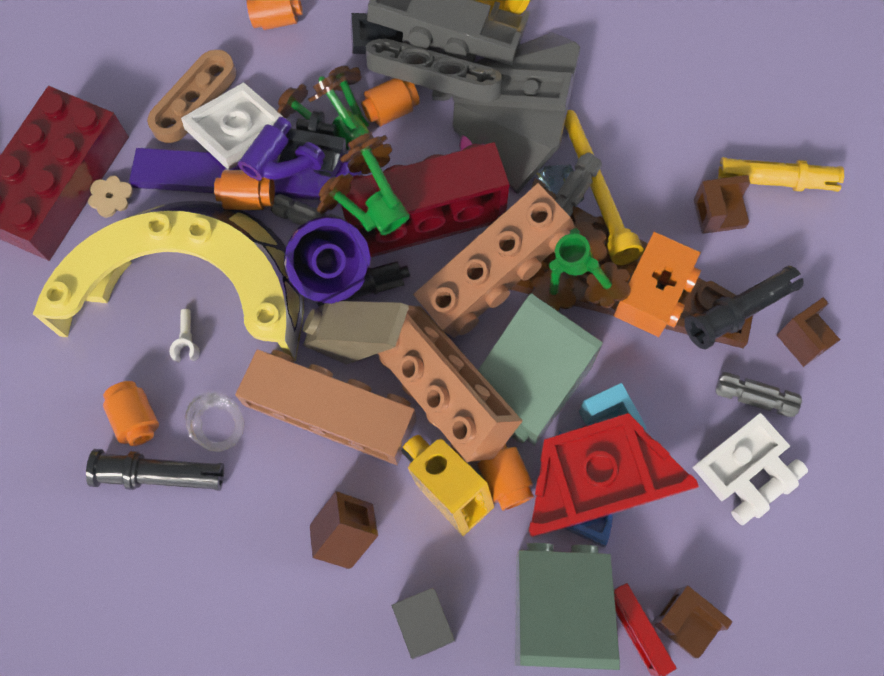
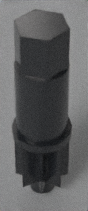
[317,261,411,307]

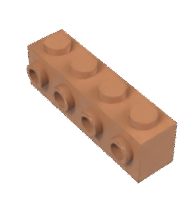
[413,183,576,338]
[378,305,523,462]
[235,349,417,466]

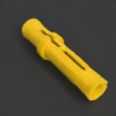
[718,157,844,192]

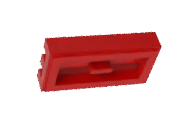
[614,583,677,676]

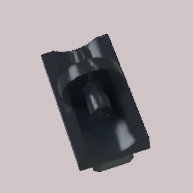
[277,110,350,178]

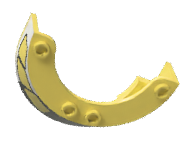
[33,201,304,361]

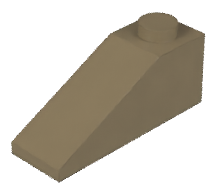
[303,301,409,365]

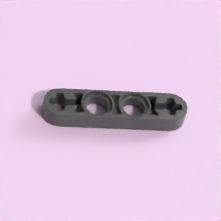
[366,39,502,103]

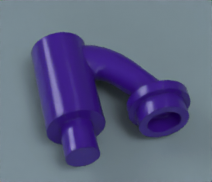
[238,117,325,180]

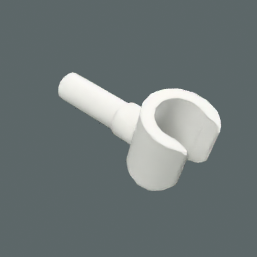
[169,309,200,363]

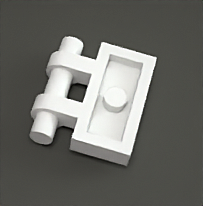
[692,413,808,525]

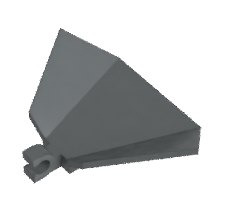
[429,32,580,194]

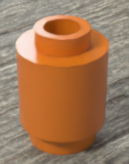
[246,0,303,30]
[361,78,420,127]
[214,170,275,210]
[103,381,159,446]
[477,443,534,511]

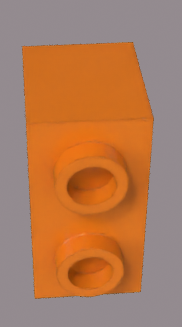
[614,232,701,337]

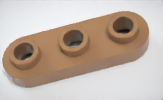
[147,50,236,143]

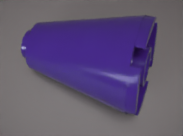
[284,217,371,304]

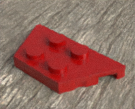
[529,413,699,538]

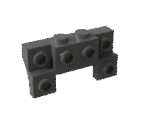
[367,0,530,66]

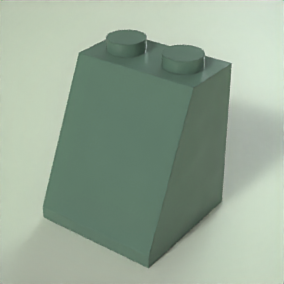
[478,293,603,446]
[515,543,620,670]

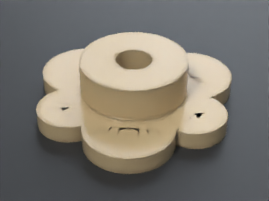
[88,176,133,218]

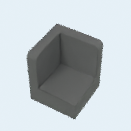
[391,588,455,659]

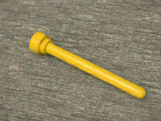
[564,110,644,265]

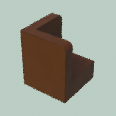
[693,175,750,234]
[777,297,840,367]
[310,491,378,569]
[652,585,733,658]

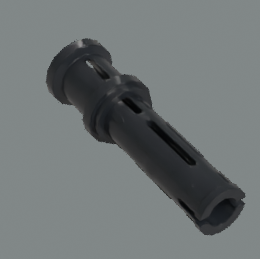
[684,265,804,350]
[86,449,224,491]

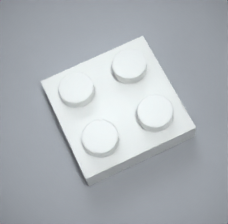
[181,82,286,170]

